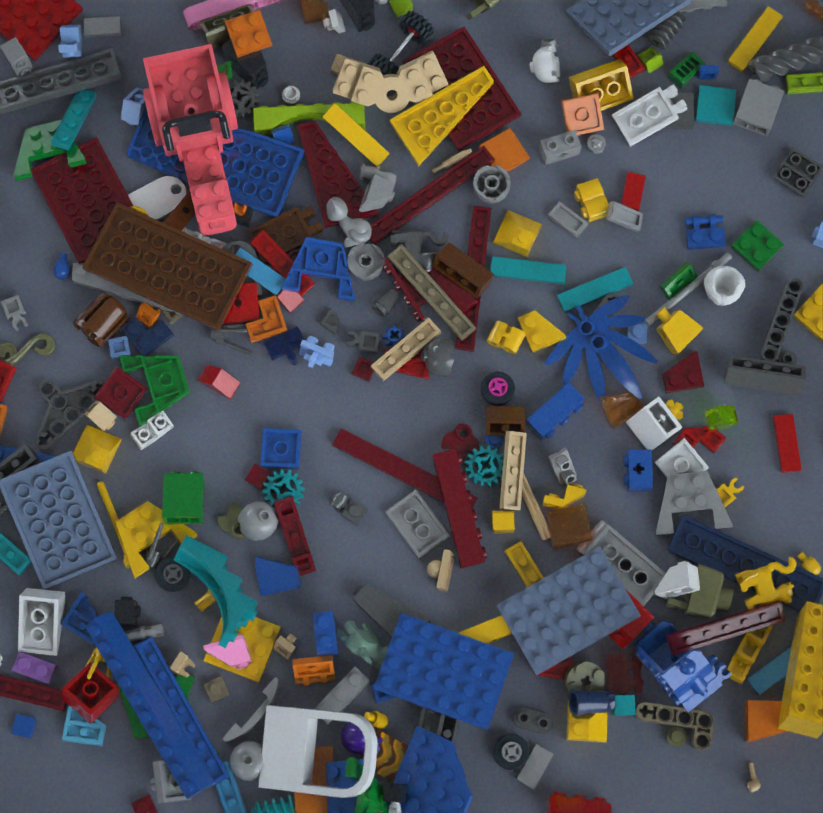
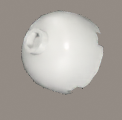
[530,45,560,83]

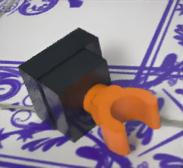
[233,202,253,227]

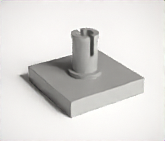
[150,760,191,803]

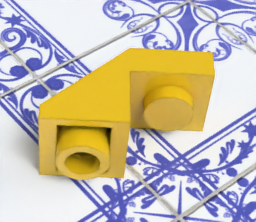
[542,483,587,510]

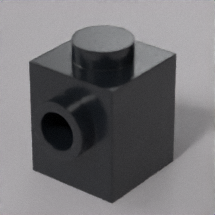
[114,597,141,626]

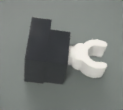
[383,783,409,813]

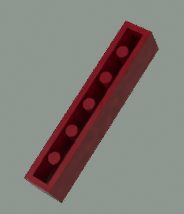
[432,448,487,569]

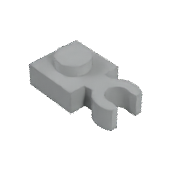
[1,295,28,331]

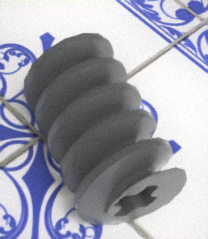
[648,11,686,49]

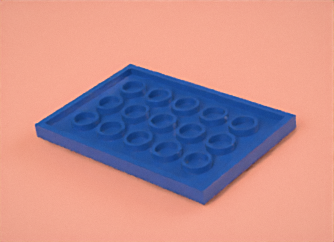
[374,613,514,731]

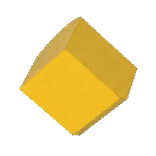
[492,510,515,534]

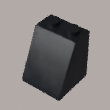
[340,0,375,32]
[221,39,269,90]

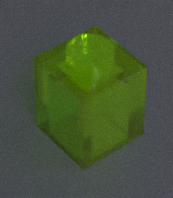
[705,405,739,430]

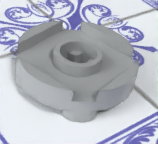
[347,243,385,282]

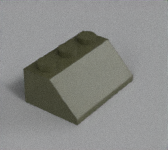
[199,4,255,48]

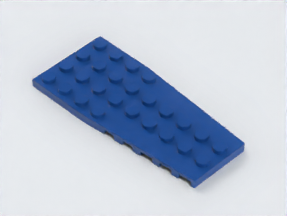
[126,107,305,218]

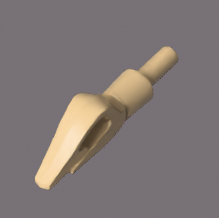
[432,148,472,174]

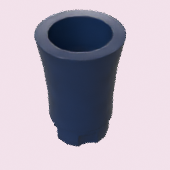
[569,689,615,717]

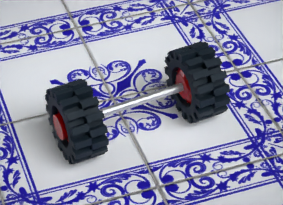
[368,11,434,76]

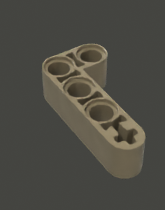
[634,702,714,751]

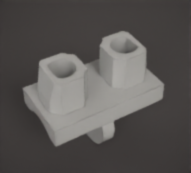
[548,447,577,485]

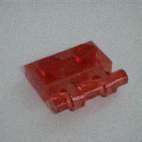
[606,653,644,695]

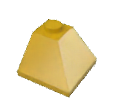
[493,210,542,257]
[73,425,122,474]
[566,700,608,743]

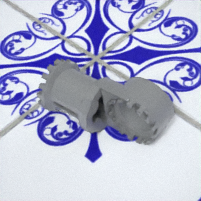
[360,163,397,187]

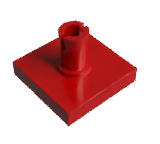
[223,283,260,323]

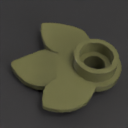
[218,502,246,540]

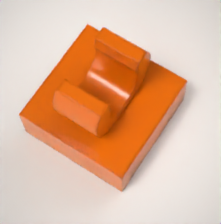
[136,302,161,328]

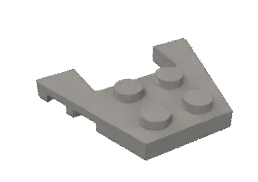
[656,471,733,535]

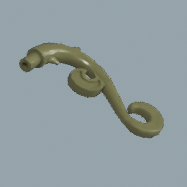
[0,333,56,366]

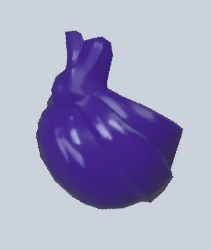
[341,722,383,755]

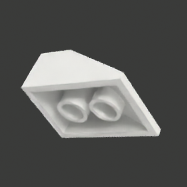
[18,588,65,656]

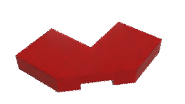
[672,426,726,453]

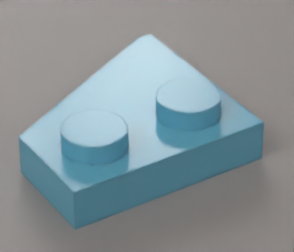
[62,706,106,746]

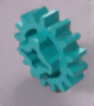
[464,445,504,488]
[262,469,305,511]

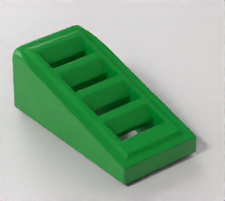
[668,52,706,89]

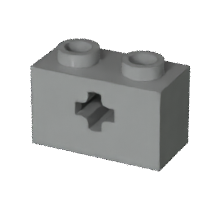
[0,37,34,76]
[539,130,582,165]

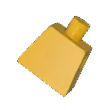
[656,307,704,355]

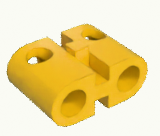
[486,321,526,355]

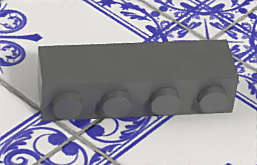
[724,355,806,396]

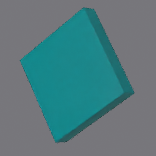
[695,85,736,126]

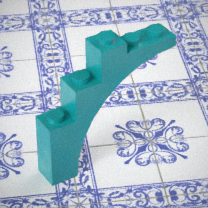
[174,535,258,648]

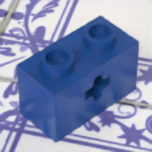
[623,450,653,492]

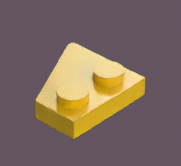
[518,310,566,353]

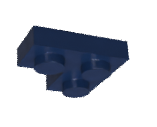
[121,316,174,356]

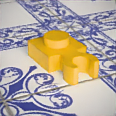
[716,478,744,507]

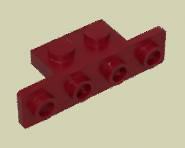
[383,257,426,323]

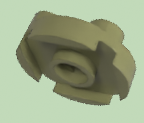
[564,660,605,694]

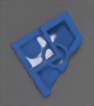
[255,556,302,596]

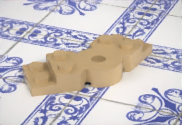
[332,51,449,113]

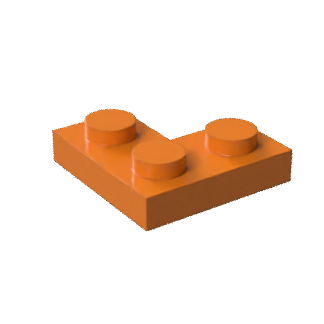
[246,295,288,343]

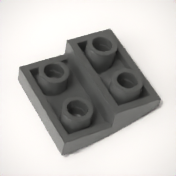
[772,147,823,197]

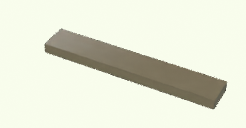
[387,244,476,341]

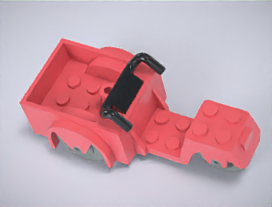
[142,44,238,236]

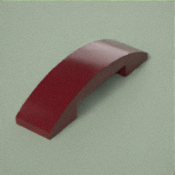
[274,496,316,576]

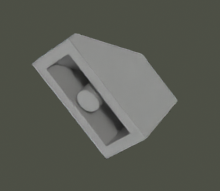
[359,174,395,212]

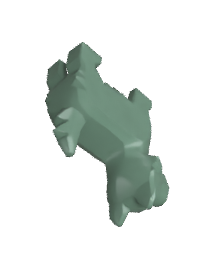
[336,620,388,671]

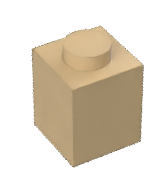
[84,400,117,431]

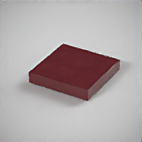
[94,366,148,420]

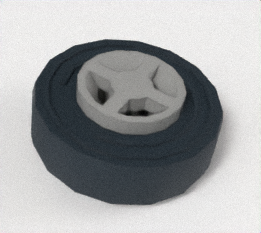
[493,734,529,771]

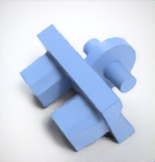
[299,336,335,368]

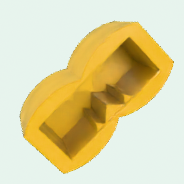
[574,178,609,222]

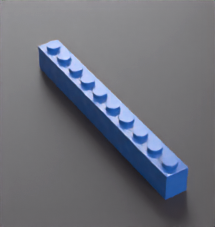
[85,612,214,799]

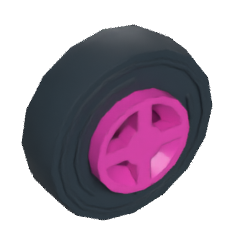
[481,371,515,406]

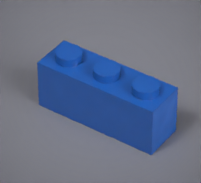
[526,382,585,440]

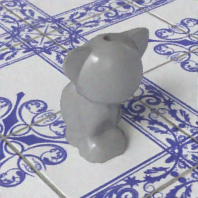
[326,197,372,248]

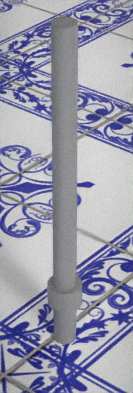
[644,253,732,326]

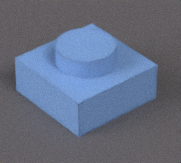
[627,324,647,344]
[108,336,131,359]

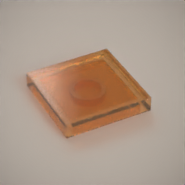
[547,503,592,550]

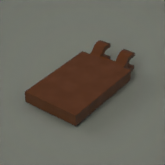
[247,205,324,264]

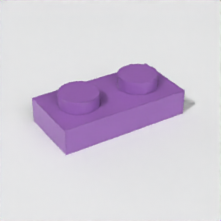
[12,652,57,684]

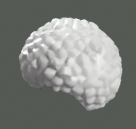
[704,266,745,306]

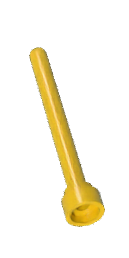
[97,481,130,568]

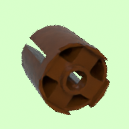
[73,293,128,347]

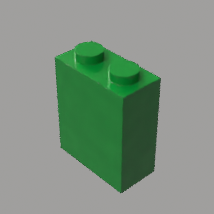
[162,471,205,524]

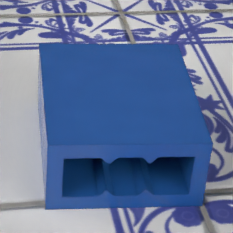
[313,611,339,657]

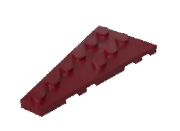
[297,121,379,228]

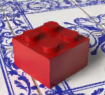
[61,662,119,724]

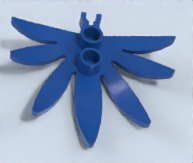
[545,295,658,407]

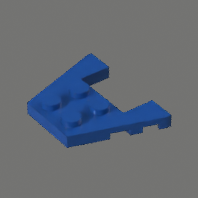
[282,237,355,302]

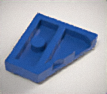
[61,592,98,645]

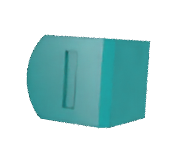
[611,695,636,716]

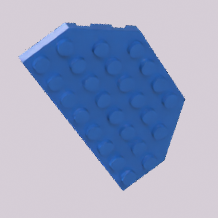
[387,726,473,813]

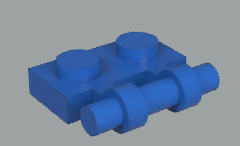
[685,214,726,250]

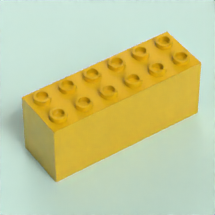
[777,601,823,738]

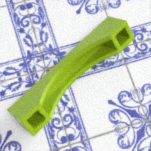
[253,102,366,135]

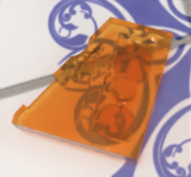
[599,392,644,429]

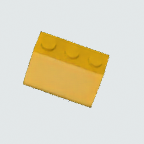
[568,59,634,111]

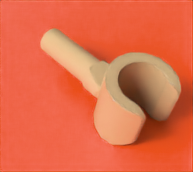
[746,763,760,793]

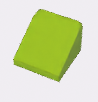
[389,0,413,17]
[637,47,663,73]

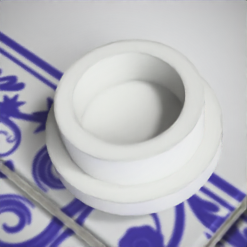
[282,86,300,104]

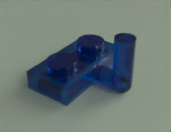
[263,326,305,365]

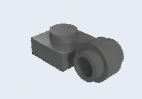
[330,491,368,526]

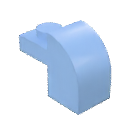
[58,25,82,57]

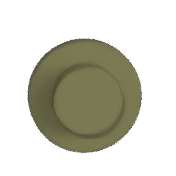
[666,727,687,747]

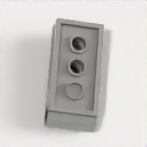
[575,520,666,606]

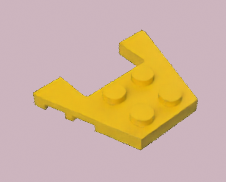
[116,501,197,579]

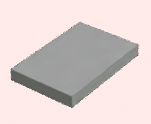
[384,489,450,559]

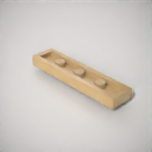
[371,318,441,382]
[500,431,527,510]

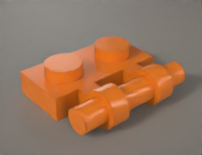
[292,655,336,686]

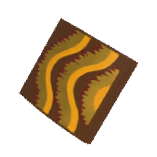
[360,728,408,783]

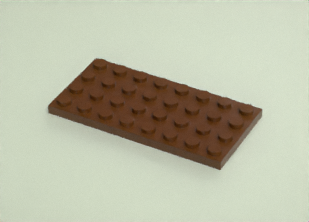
[82,202,253,331]

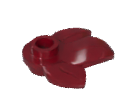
[441,424,479,460]

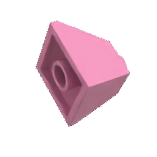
[203,635,252,669]

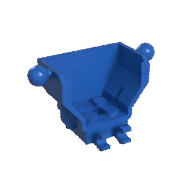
[633,621,732,712]

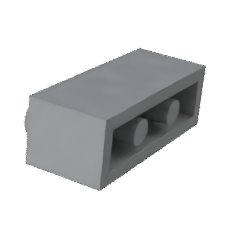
[314,667,370,726]

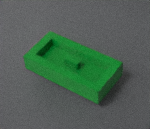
[660,262,698,300]

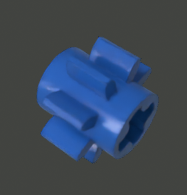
[383,324,406,347]

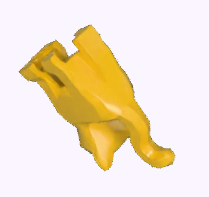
[735,557,796,610]

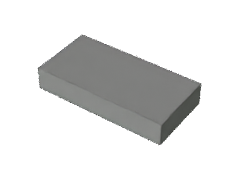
[84,16,121,38]
[547,201,588,239]
[606,201,643,232]
[516,744,554,790]

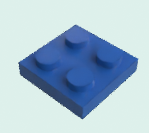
[260,428,302,469]

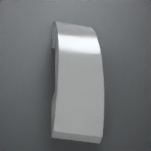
[223,677,280,743]

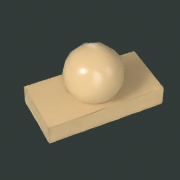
[427,549,455,592]

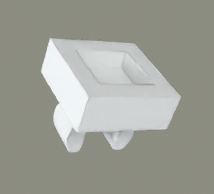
[323,9,346,34]

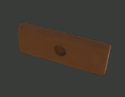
[163,190,195,231]

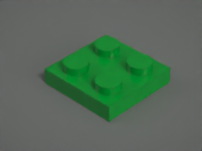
[731,220,784,272]

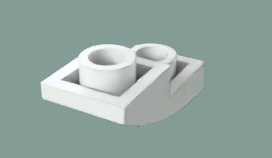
[130,411,174,450]

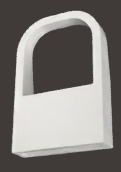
[259,705,377,798]

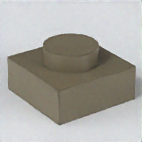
[203,676,230,703]

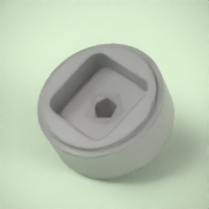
[587,134,606,154]

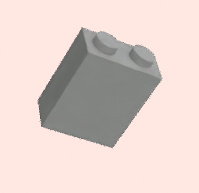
[732,79,784,136]

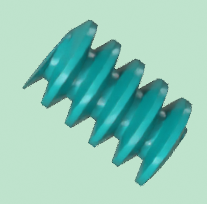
[251,795,295,813]

